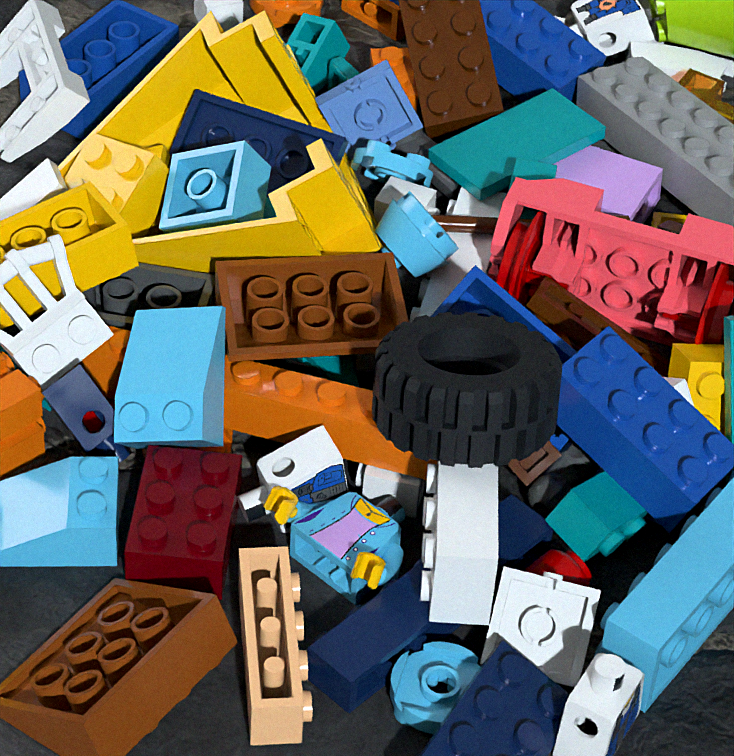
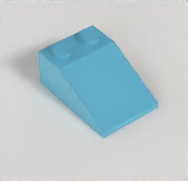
[114,306,226,449]
[0,457,120,567]

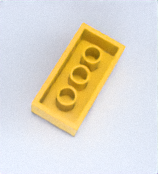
[0,181,139,330]

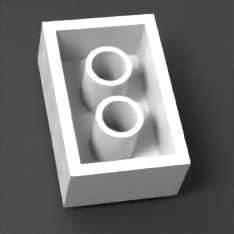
[420,461,498,625]

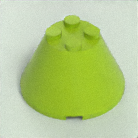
[648,0,734,58]

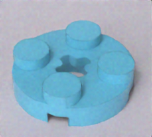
[350,140,433,188]
[390,642,481,734]

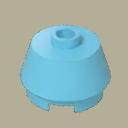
[375,191,459,277]

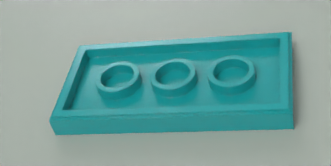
[428,88,606,201]

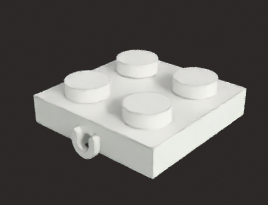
[480,567,601,687]

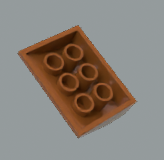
[215,252,409,362]
[0,578,238,756]

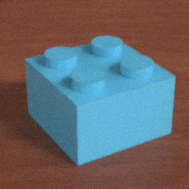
[159,140,271,234]

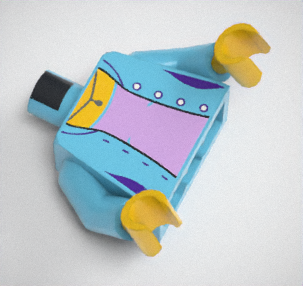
[263,486,405,605]

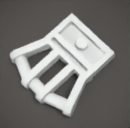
[0,234,114,391]

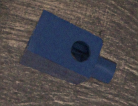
[41,364,133,463]

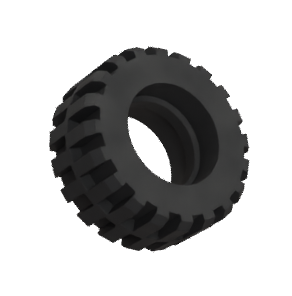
[372,312,562,468]

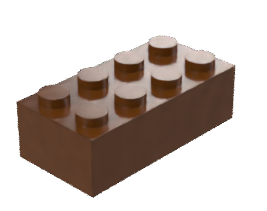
[398,0,504,144]

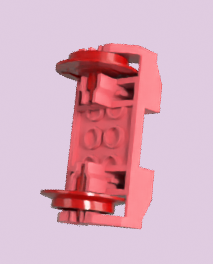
[488,177,734,347]

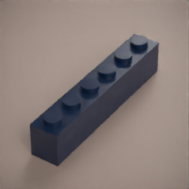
[307,494,553,714]

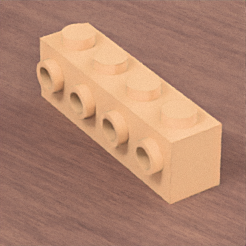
[238,546,312,746]

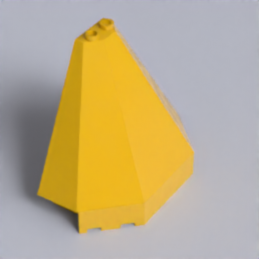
[58,10,385,273]

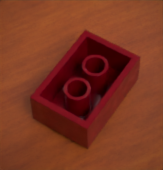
[124,445,242,600]

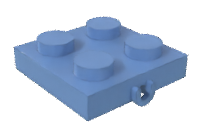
[315,59,423,162]

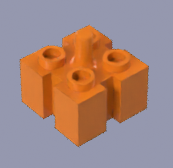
[0,351,46,480]

